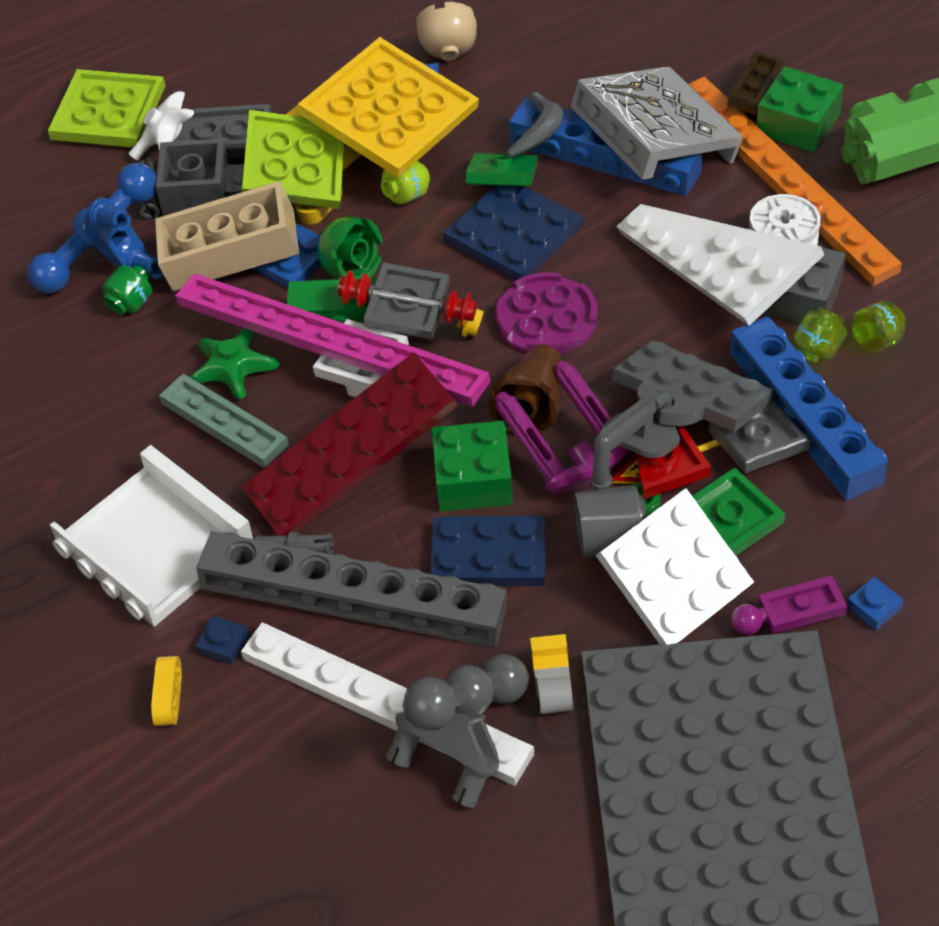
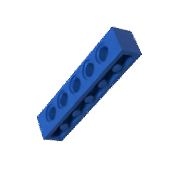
[509,97,702,196]
[730,316,888,501]

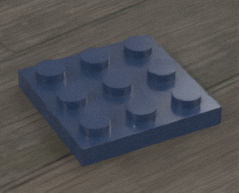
[444,185,583,281]

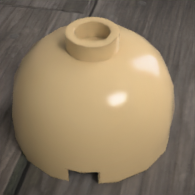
[416,2,477,61]

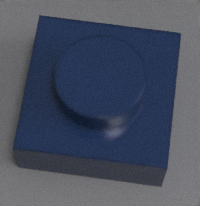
[195,616,249,665]

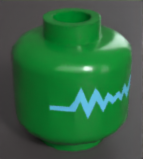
[102,265,152,315]

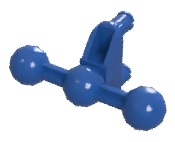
[27,163,163,294]

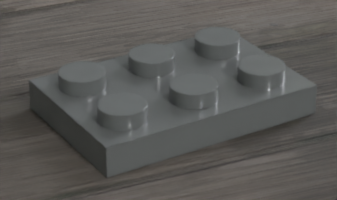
[174,104,271,158]

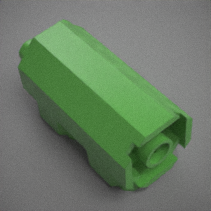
[841,78,939,184]

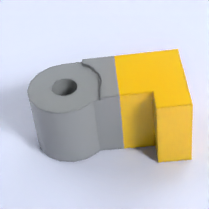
[530,634,573,714]

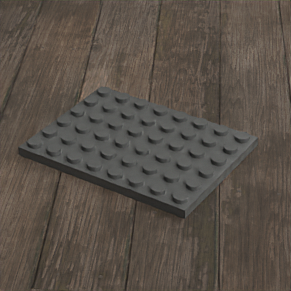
[582,630,880,926]

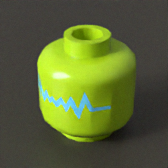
[381,161,430,205]

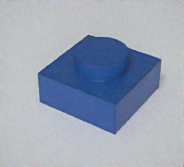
[847,576,904,631]

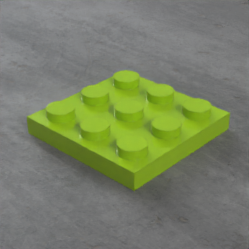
[48,69,166,147]
[241,110,344,209]

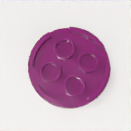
[495,272,598,355]

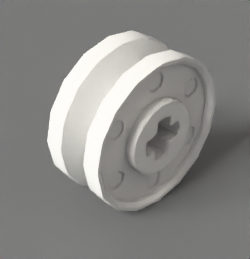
[749,194,821,245]

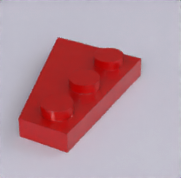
[630,405,711,500]

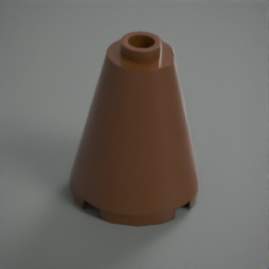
[488,344,562,435]

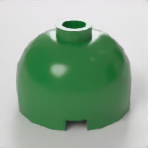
[317,216,382,280]

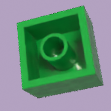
[757,66,844,153]
[432,421,513,512]

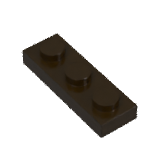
[727,51,784,115]

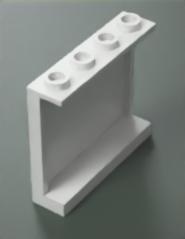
[50,445,253,627]

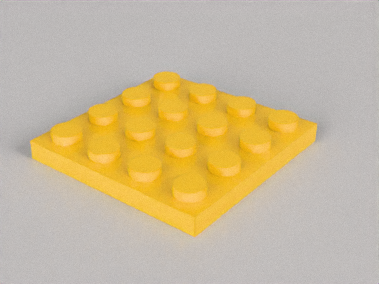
[298,37,479,178]

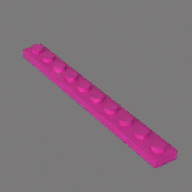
[175,273,490,407]

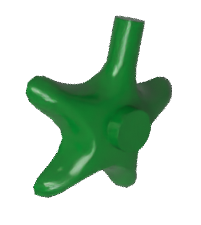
[189,328,280,399]

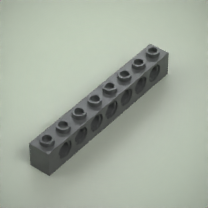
[196,531,507,649]

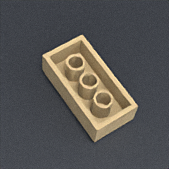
[155,181,299,291]

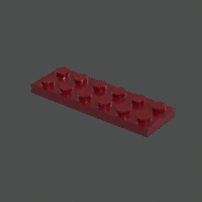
[241,352,458,536]

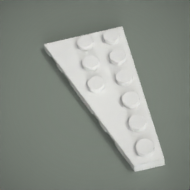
[617,204,824,326]

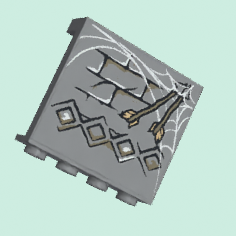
[571,66,743,180]

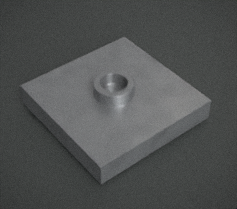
[709,400,810,473]

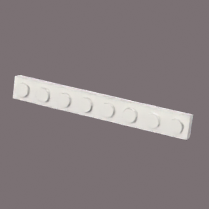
[241,622,534,786]

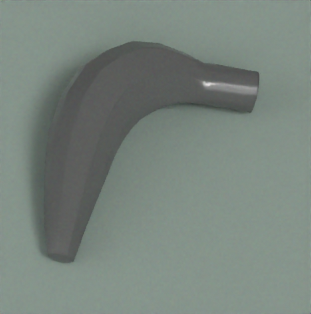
[506,92,563,158]

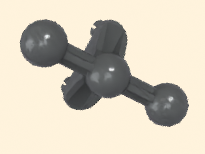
[386,654,529,808]

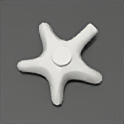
[129,91,194,161]

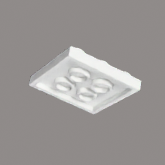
[596,489,754,645]

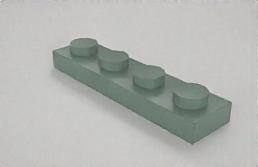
[159,374,289,468]

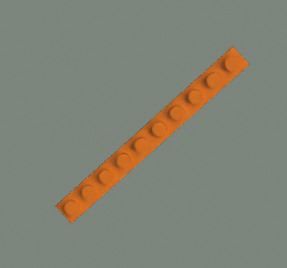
[688,76,902,286]

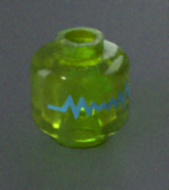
[852,301,906,351]
[794,307,847,362]

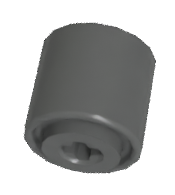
[573,485,647,560]

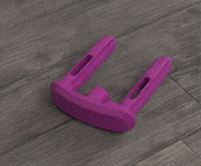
[495,361,631,494]

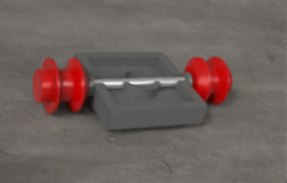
[337,262,477,339]

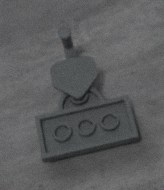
[590,340,774,489]

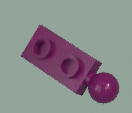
[731,575,847,635]

